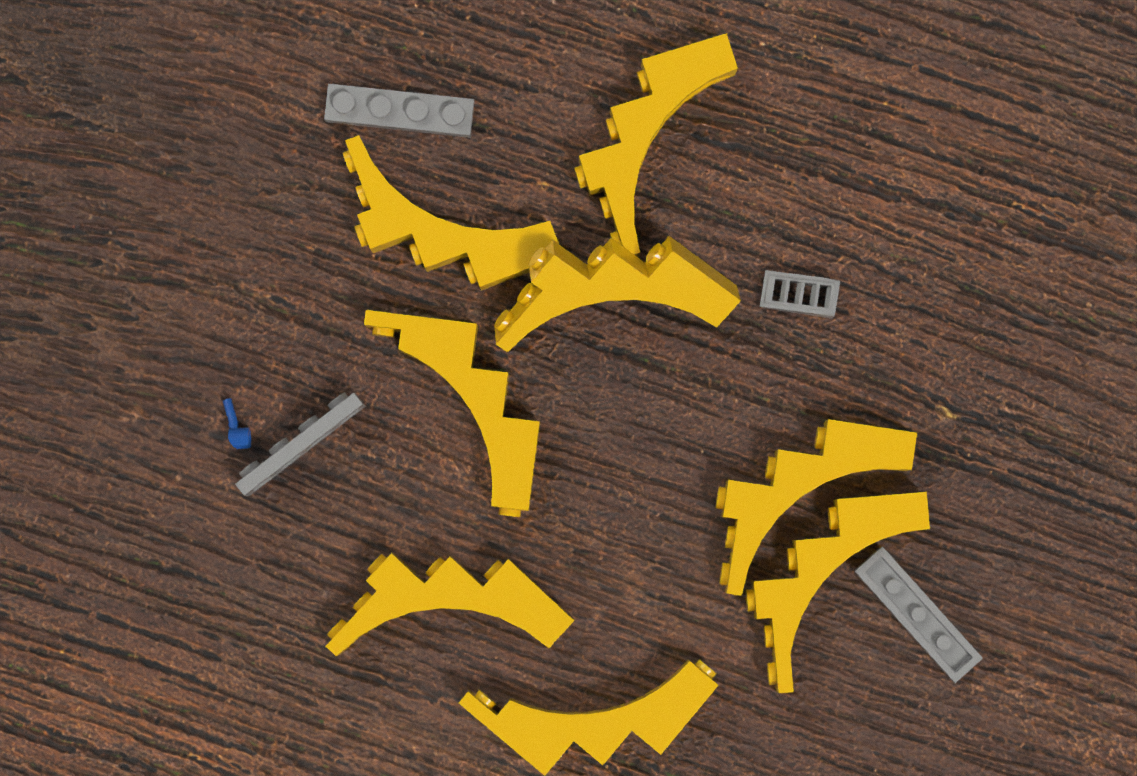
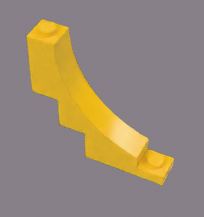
[364,310,540,517]
[459,659,718,776]

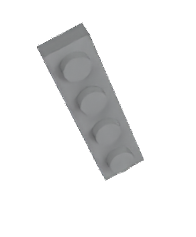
[324,84,475,138]
[235,392,366,496]
[854,546,983,683]

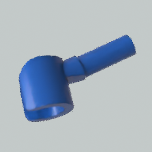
[223,398,251,449]

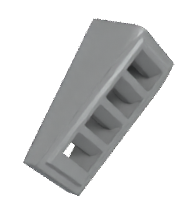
[759,270,840,319]

